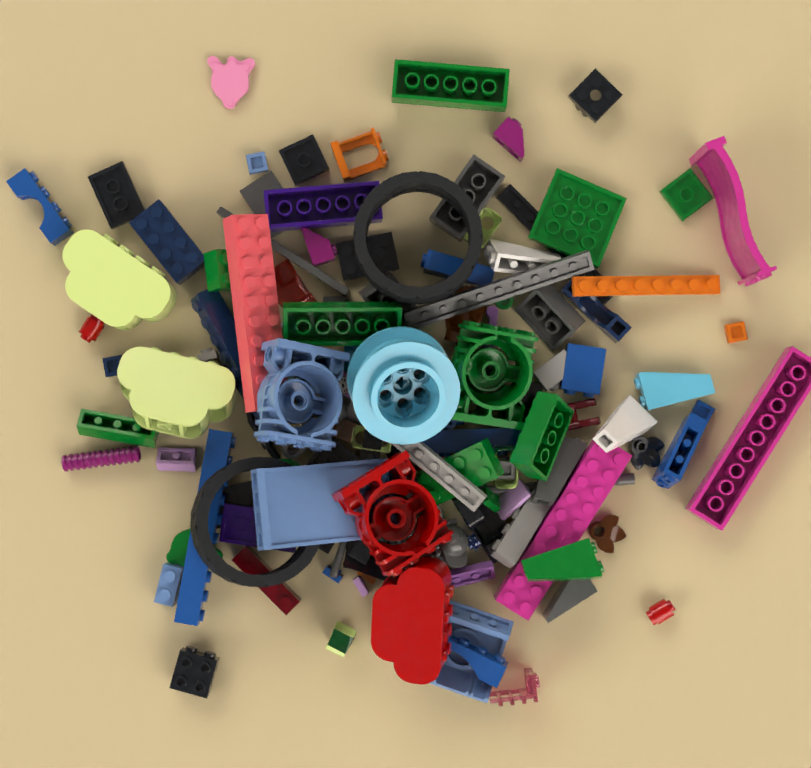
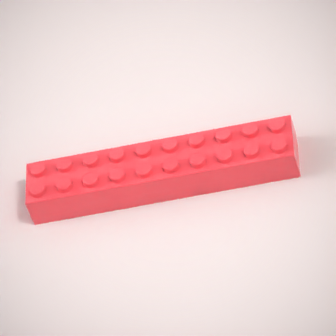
[223,214,288,413]

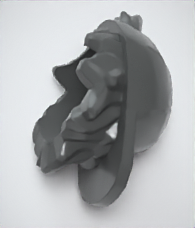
[435,518,469,568]

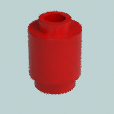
[79,314,105,343]
[645,599,676,625]

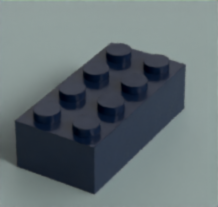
[129,199,205,285]

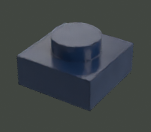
[102,355,123,377]

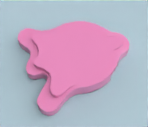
[207,56,255,109]

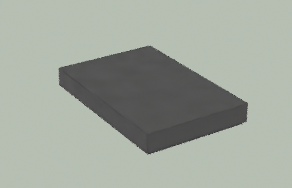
[240,171,283,239]

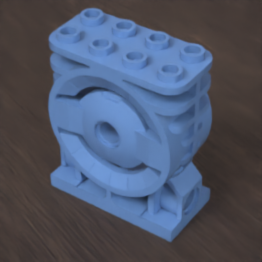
[253,338,350,452]

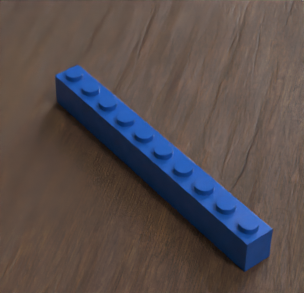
[174,429,236,626]

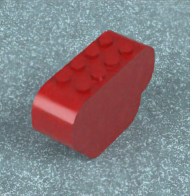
[371,557,454,685]

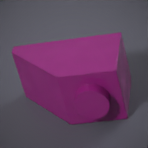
[492,116,525,162]
[301,228,338,267]

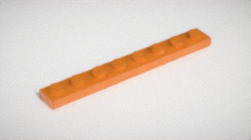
[572,275,720,297]

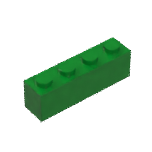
[76,408,159,448]

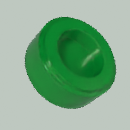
[494,297,513,310]

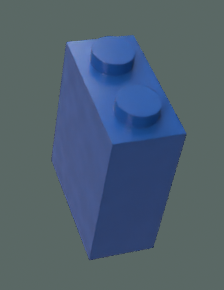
[559,343,606,398]

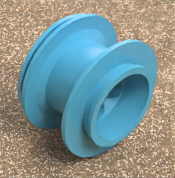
[346,326,460,445]

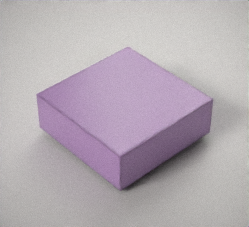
[353,575,369,597]

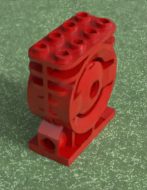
[331,450,454,577]

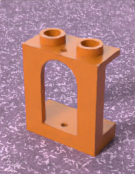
[330,127,389,182]

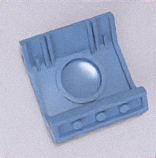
[430,600,514,703]

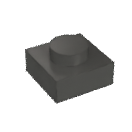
[496,458,515,479]

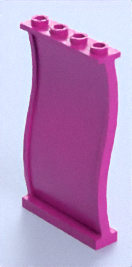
[689,136,777,287]

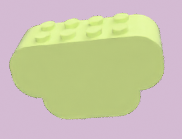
[63,230,177,330]
[117,347,237,439]

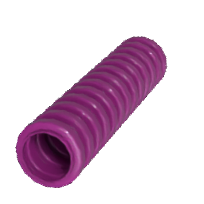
[61,445,141,472]

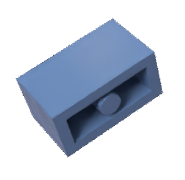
[154,562,184,607]

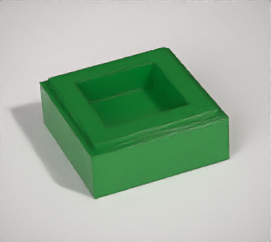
[481,487,501,513]

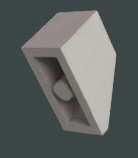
[533,349,566,391]

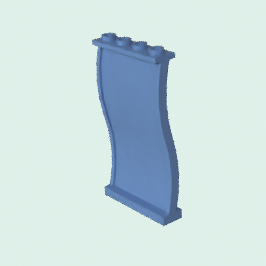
[251,458,397,551]

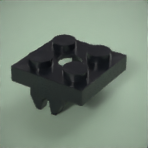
[568,68,623,123]

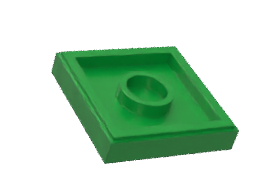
[659,168,713,221]

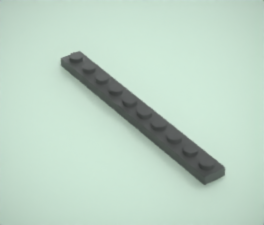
[403,250,594,329]

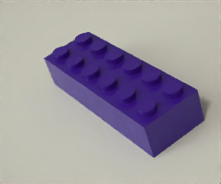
[263,181,383,232]

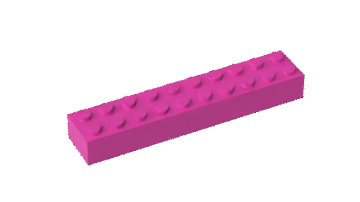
[685,346,811,531]
[494,434,632,621]

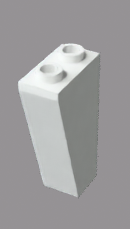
[484,239,561,274]
[593,395,658,453]

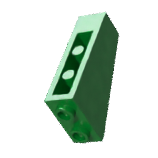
[521,538,604,582]

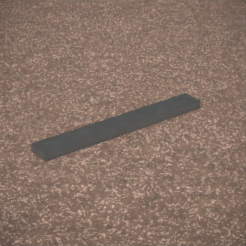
[217,207,350,297]

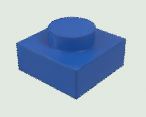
[322,564,343,583]

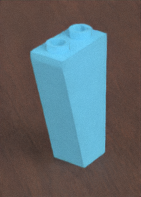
[634,372,715,410]

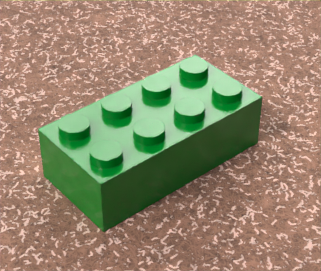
[509,391,574,481]
[415,438,505,505]

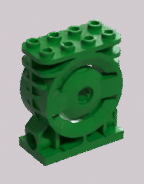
[451,320,539,430]

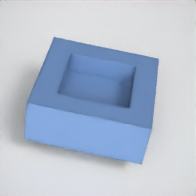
[246,151,269,175]

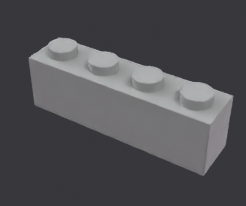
[490,489,550,569]

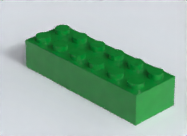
[392,59,510,112]
[283,302,402,346]

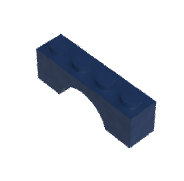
[559,276,632,343]

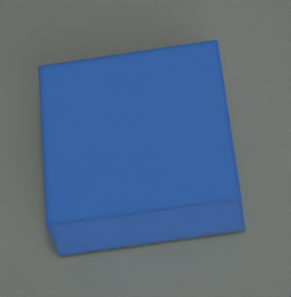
[690,400,715,424]

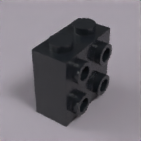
[169,646,220,699]

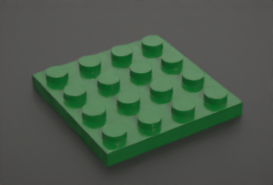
[528,168,627,268]

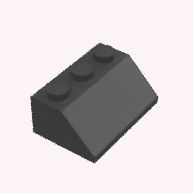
[514,284,585,351]

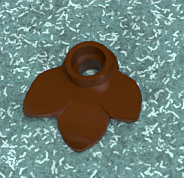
[588,514,626,553]

